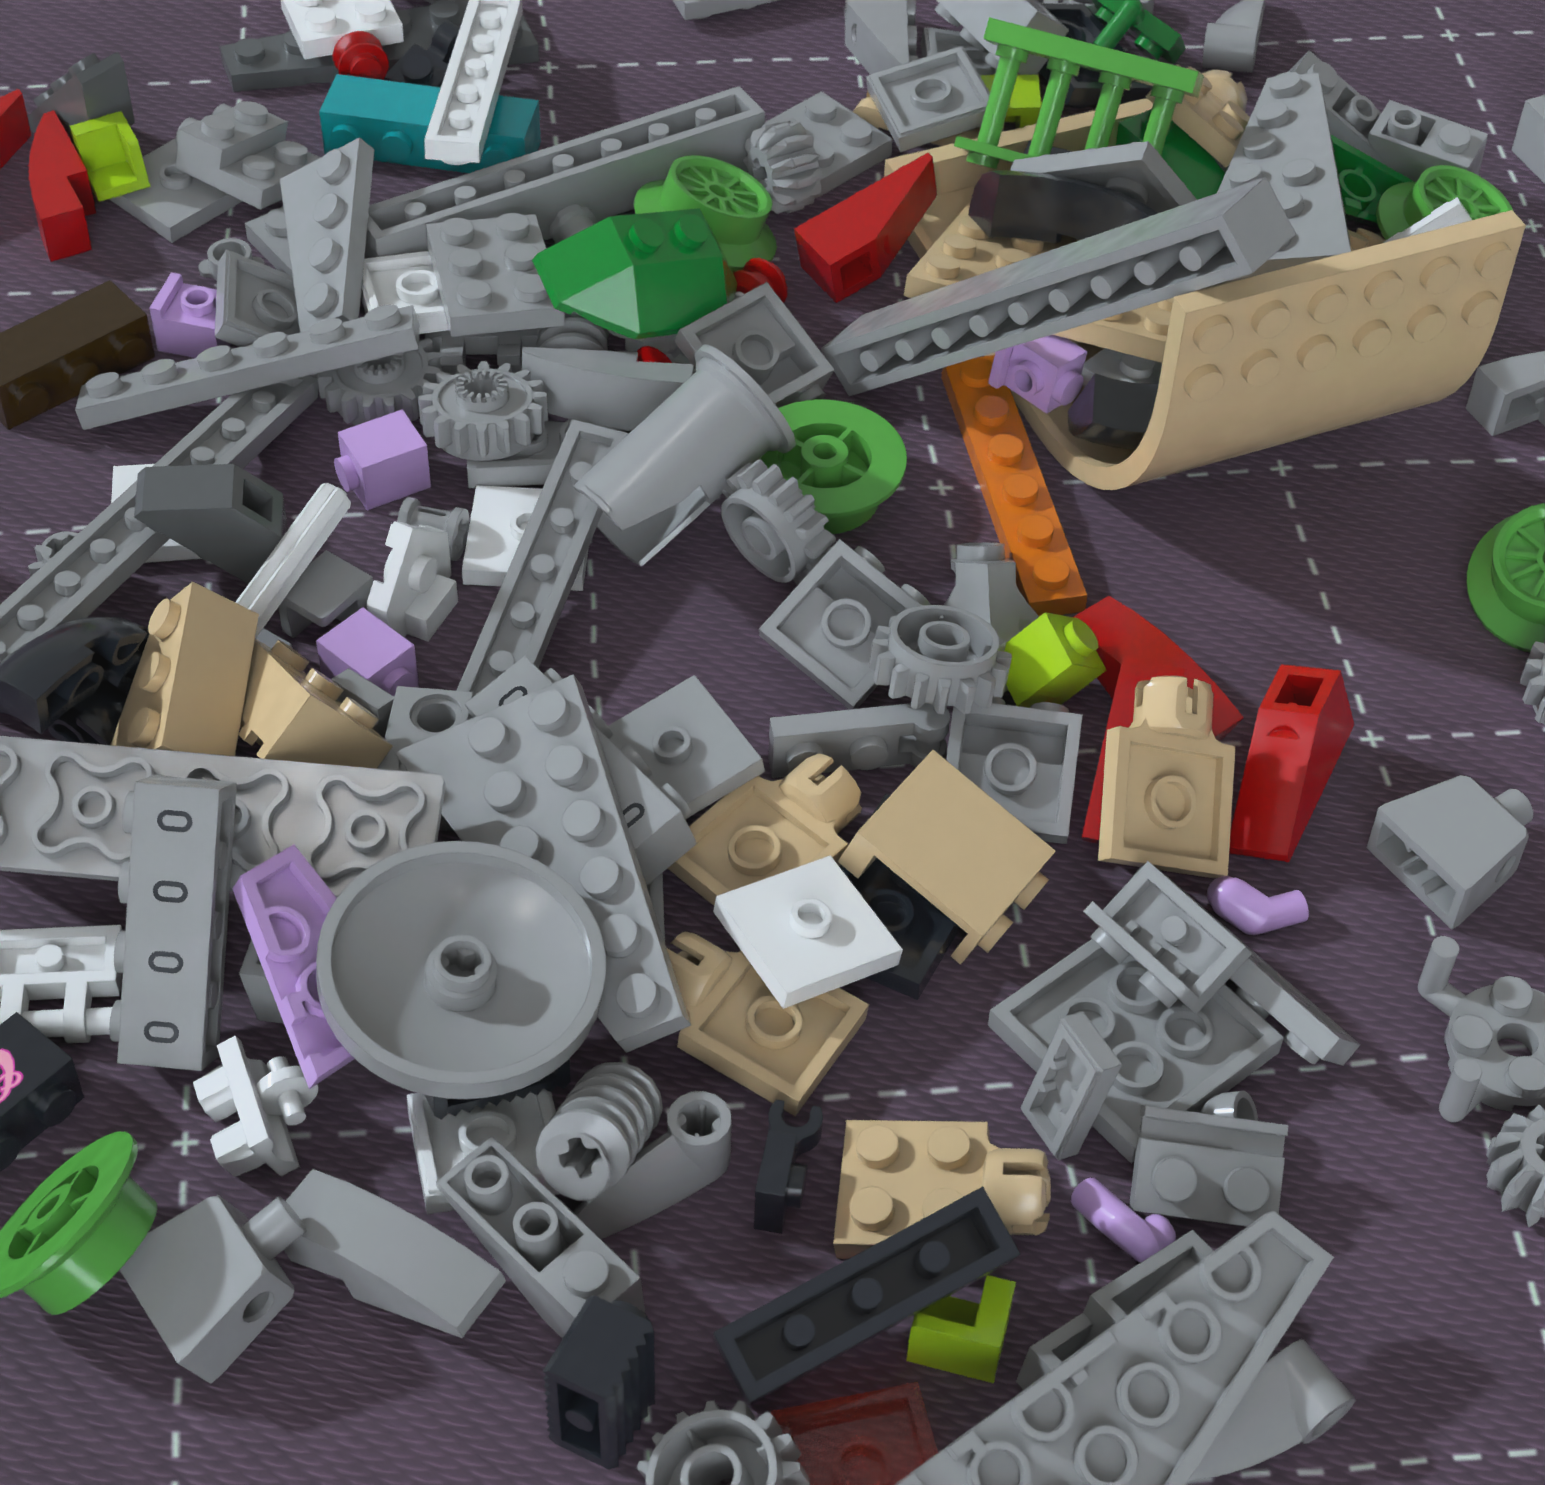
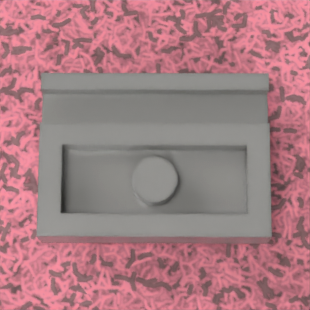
[1129,1105,1289,1226]

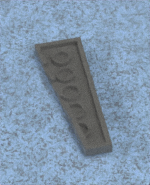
[219,0,539,92]

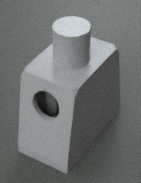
[1366,775,1533,930]
[120,1195,307,1384]

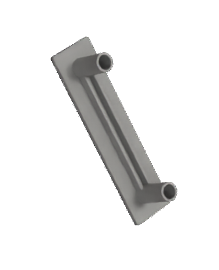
[0,736,445,897]

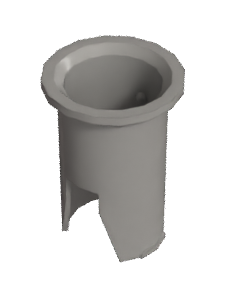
[573,344,796,567]

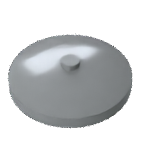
[316,841,606,1099]

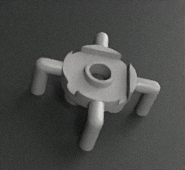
[1418,936,1545,1122]

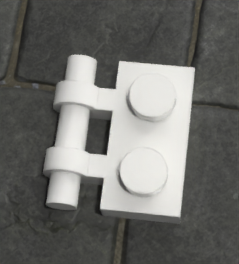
[0,925,122,1043]

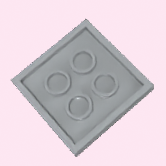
[988,939,1284,1164]

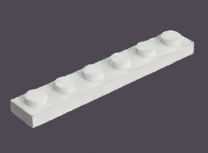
[424,0,523,165]

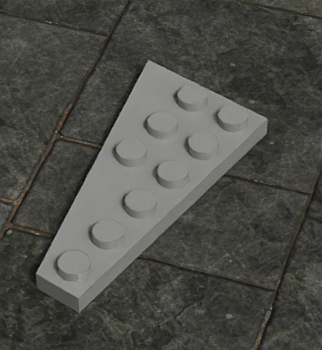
[1217,72,1351,281]
[394,674,691,1053]
[895,1210,1334,1485]

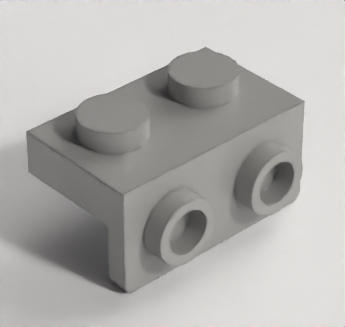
[1083,861,1252,1014]

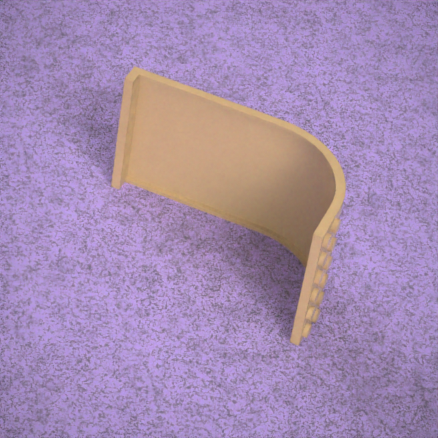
[884,98,1526,490]

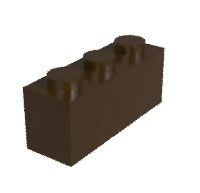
[0,280,155,430]

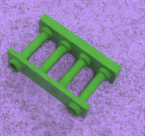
[954,17,1205,170]

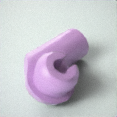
[1207,876,1309,935]
[1071,1178,1176,1262]

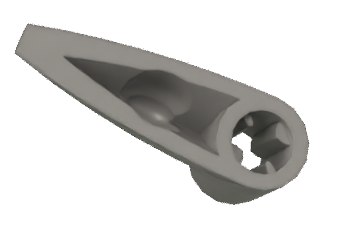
[1202,0,1266,73]
[572,1091,731,1239]
[1190,1340,1355,1480]

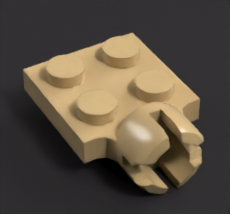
[1146,64,1250,167]
[1098,676,1235,878]
[667,754,862,905]
[667,932,869,1116]
[833,1120,1051,1259]

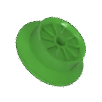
[634,155,777,271]
[1376,165,1513,240]
[760,399,907,534]
[1467,503,1545,653]
[0,1131,157,1315]

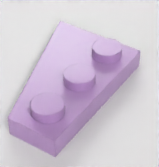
[232,844,355,1089]

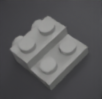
[175,101,320,210]
[674,282,835,408]
[759,539,931,710]
[946,697,1082,844]

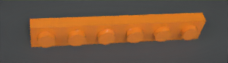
[942,355,1088,617]

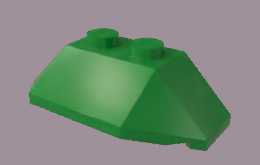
[532,208,737,340]

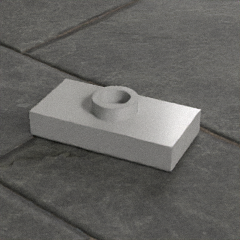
[1021,1011,1122,1161]

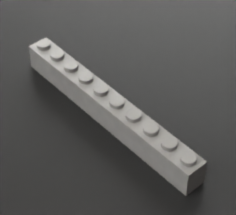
[821,177,1296,396]

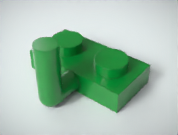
[1092,0,1186,65]

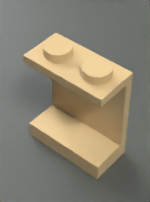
[838,750,1055,965]

